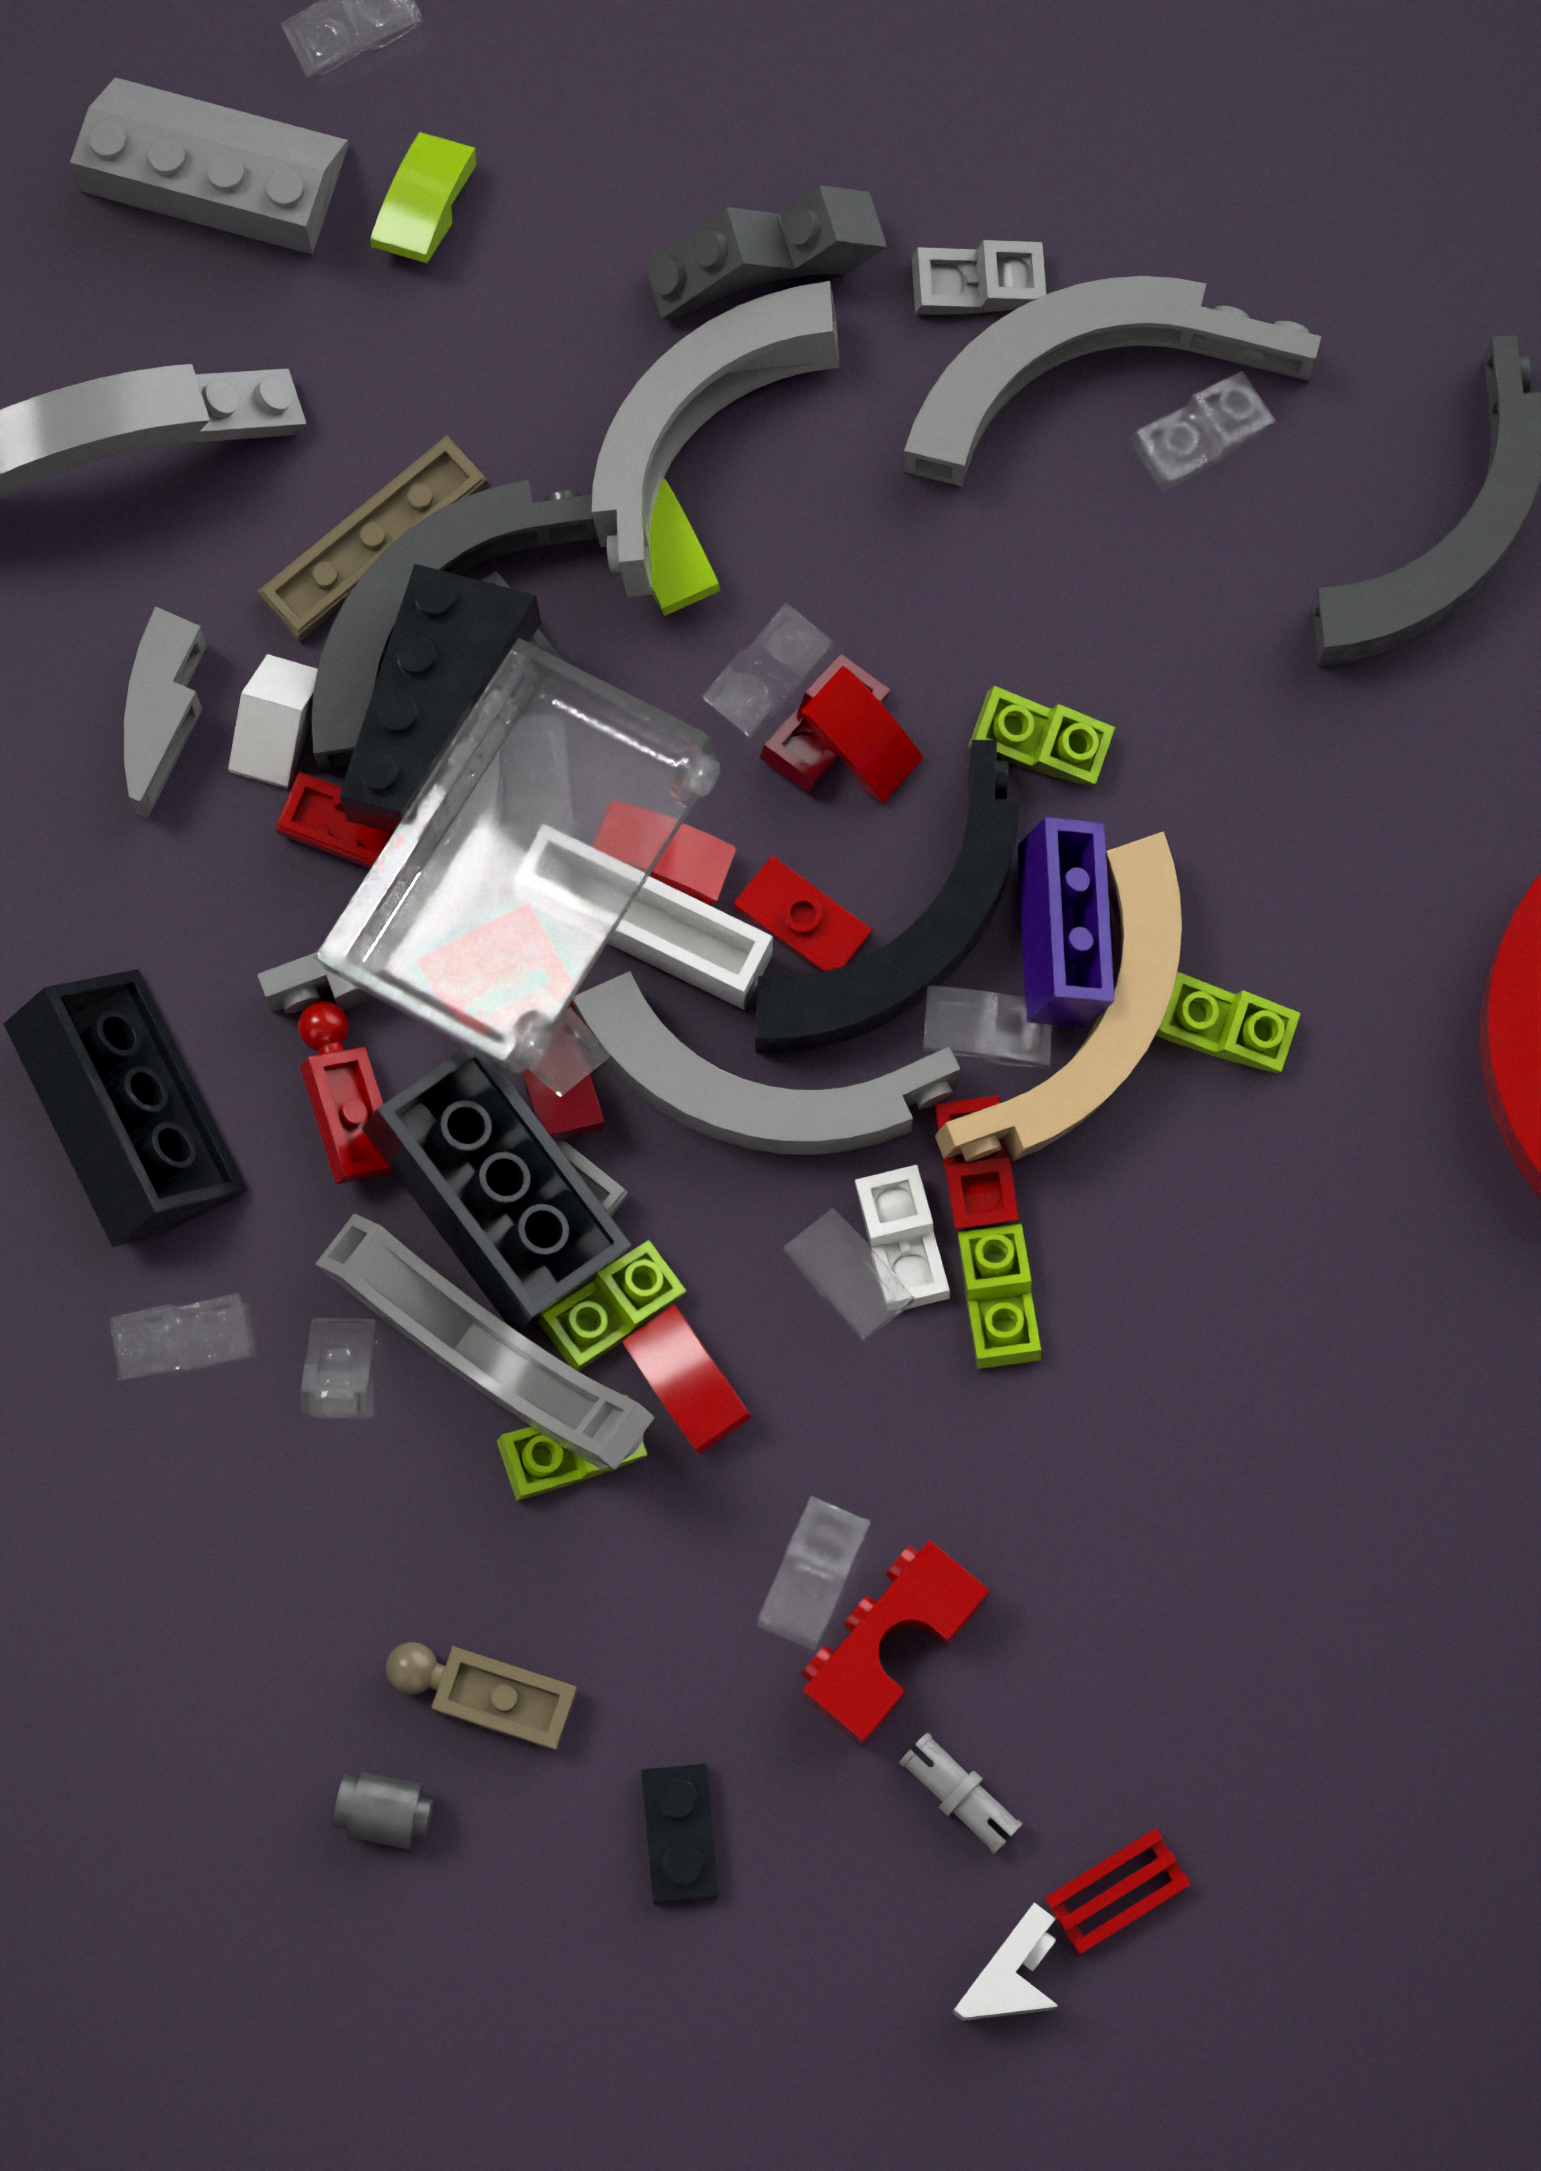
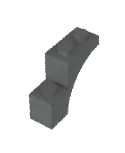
[644,185,887,321]

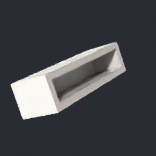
[515,825,773,1010]

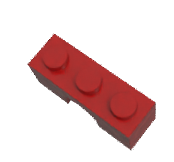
[801,1539,990,1747]

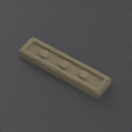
[257,436,488,643]

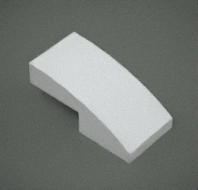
[855,1165,950,1314]

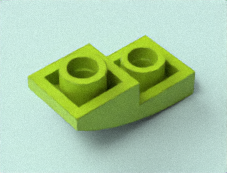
[370,132,476,263]
[650,477,721,616]
[968,686,1115,787]
[1155,971,1301,1074]
[958,1223,1041,1369]
[538,1240,686,1372]
[497,1395,647,1501]

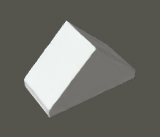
[228,654,318,790]

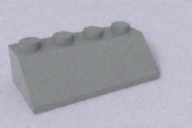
[70,77,349,255]

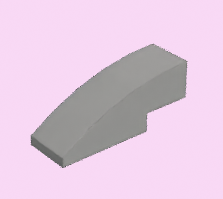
[124,606,207,819]

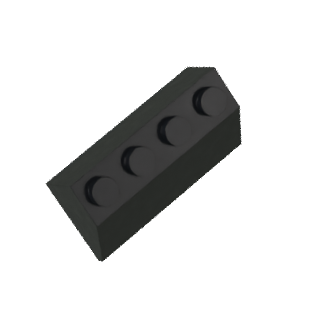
[3,969,247,1248]
[362,1039,632,1332]

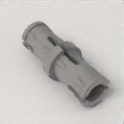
[899,1732,1023,1854]

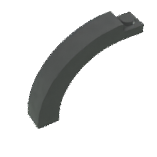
[1312,335,1541,666]
[311,479,598,771]

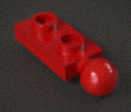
[298,1001,394,1185]

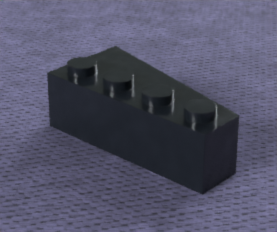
[339,564,541,837]

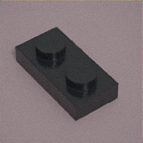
[641,1763,719,1904]

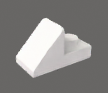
[952,1902,1058,2021]

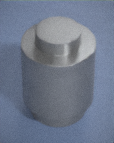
[333,1772,434,1849]

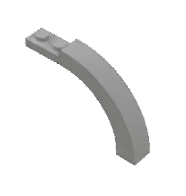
[903,276,1321,487]
[0,364,307,500]

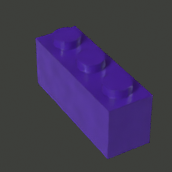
[1017,817,1115,1028]

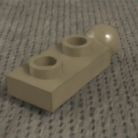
[386,1642,578,1752]

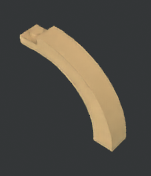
[935,831,1182,1162]

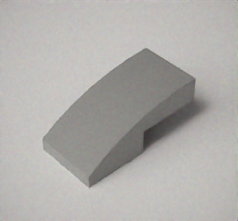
[911,240,1046,315]

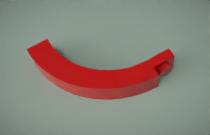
[1480,873,1541,1199]

